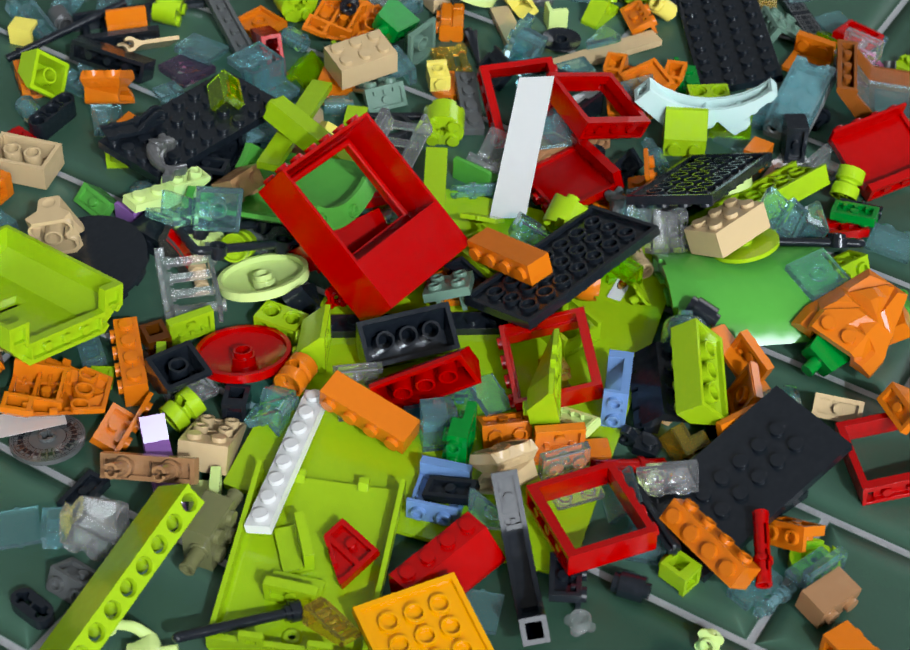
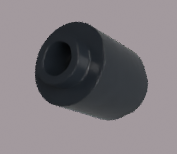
[684,296,721,328]
[610,570,652,603]

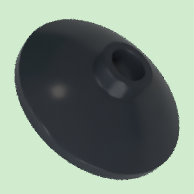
[541,27,581,52]

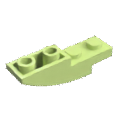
[122,166,211,215]

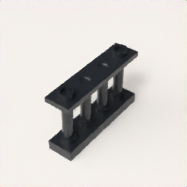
[72,2,160,49]

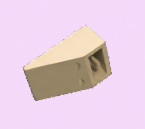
[177,414,247,476]

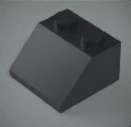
[145,340,213,394]

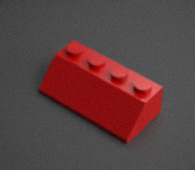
[288,208,388,273]
[369,346,482,408]
[389,511,506,594]

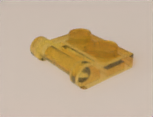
[431,43,473,72]

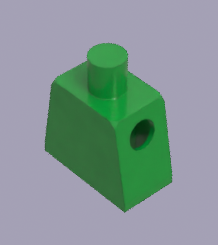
[372,0,420,43]
[801,333,850,377]

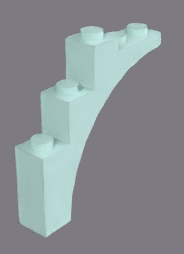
[634,77,778,136]

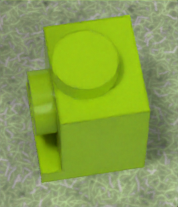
[658,550,702,597]

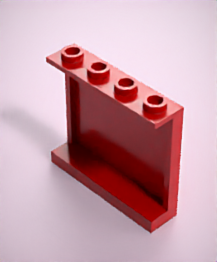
[828,102,910,202]
[530,133,624,214]

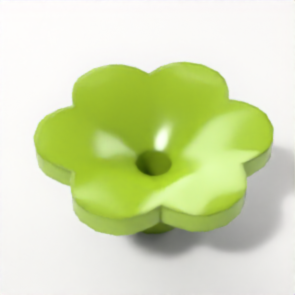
[629,282,652,306]

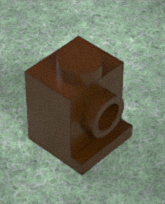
[139,318,173,356]

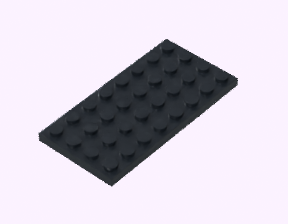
[676,0,783,92]
[98,70,276,185]
[625,152,772,208]
[463,205,660,330]

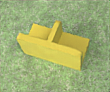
[504,0,539,23]

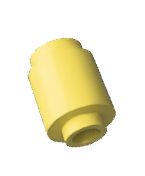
[649,0,677,21]

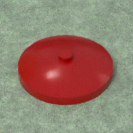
[196,325,292,384]

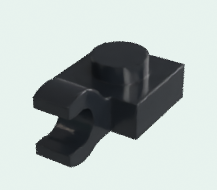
[618,425,665,458]

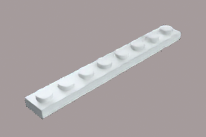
[244,389,325,534]

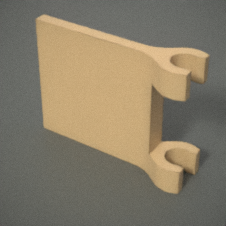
[116,35,180,53]

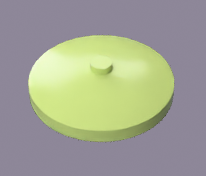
[216,253,310,302]

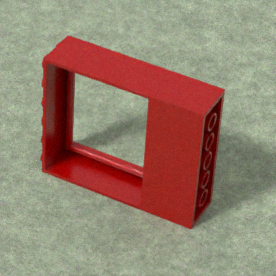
[258,112,468,321]

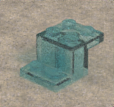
[503,13,549,86]
[227,41,300,100]

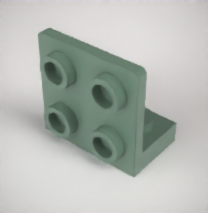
[761,5,803,44]
[352,76,408,113]

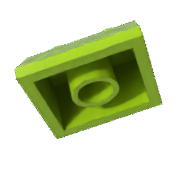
[18,48,70,99]
[661,106,708,157]
[292,304,331,373]

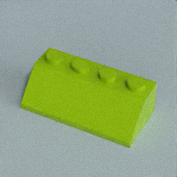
[670,318,729,425]

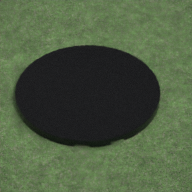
[67,215,150,300]

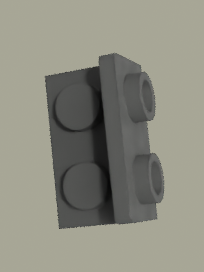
[46,557,96,605]

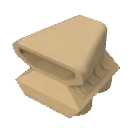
[25,195,85,254]
[469,439,538,494]

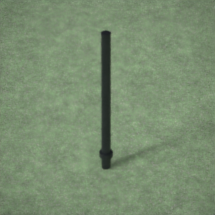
[5,0,127,62]

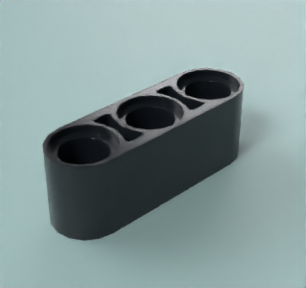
[28,92,77,140]

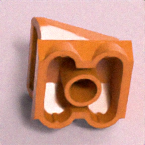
[80,70,135,104]

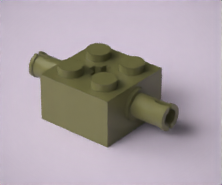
[179,488,244,576]

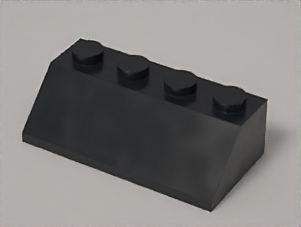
[355,301,460,374]

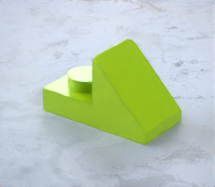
[581,0,619,30]

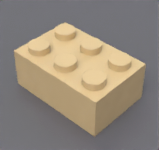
[324,29,398,90]
[0,131,65,190]
[684,197,771,258]

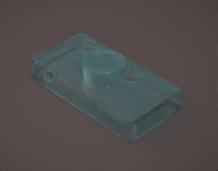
[76,336,107,368]

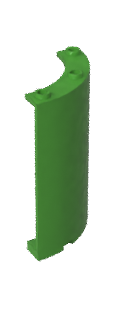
[182,142,376,231]
[652,246,838,346]

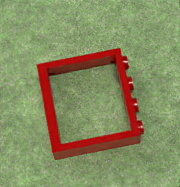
[476,56,571,149]
[546,72,651,139]
[496,306,604,412]
[835,412,910,506]
[525,460,659,576]

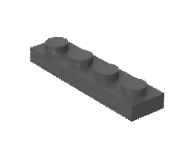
[454,71,485,135]

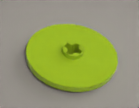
[714,228,780,264]

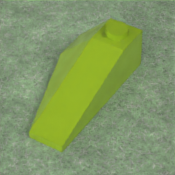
[523,328,562,425]

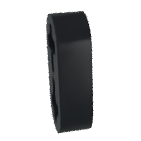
[10,588,55,630]

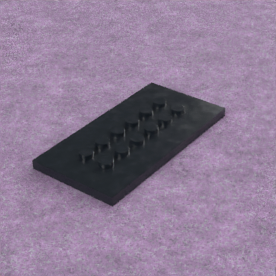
[649,385,852,583]

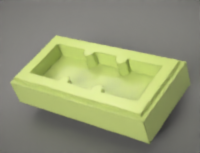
[547,406,601,438]

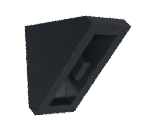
[282,283,321,315]

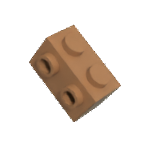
[211,163,264,205]
[795,566,862,629]

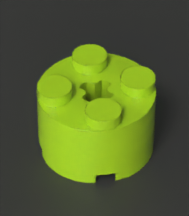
[151,0,187,27]
[273,0,318,23]
[422,98,465,147]
[542,193,589,231]

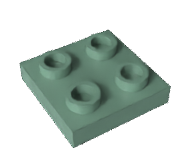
[422,269,475,311]

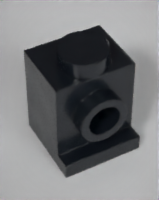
[221,383,252,423]

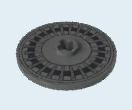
[9,415,86,466]

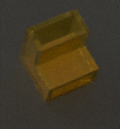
[659,422,711,465]

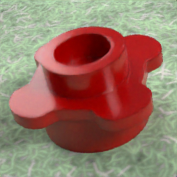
[324,286,347,309]

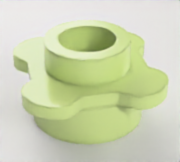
[694,628,724,650]

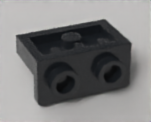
[548,552,587,612]

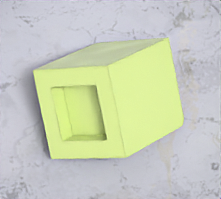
[543,1,569,30]

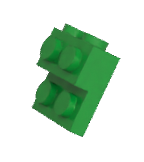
[442,401,478,464]

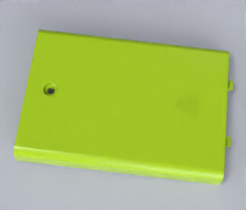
[205,459,406,650]

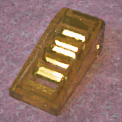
[303,597,361,647]

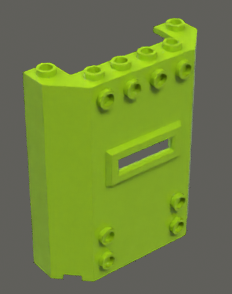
[0,224,123,366]

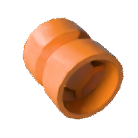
[274,352,318,398]

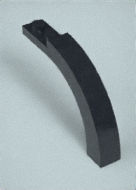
[490,468,551,647]

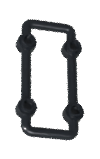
[176,220,300,261]
[779,233,866,248]

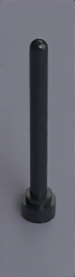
[172,599,304,643]

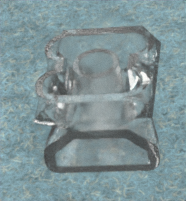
[639,205,689,254]
[60,495,129,562]

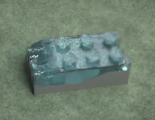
[763,55,836,140]

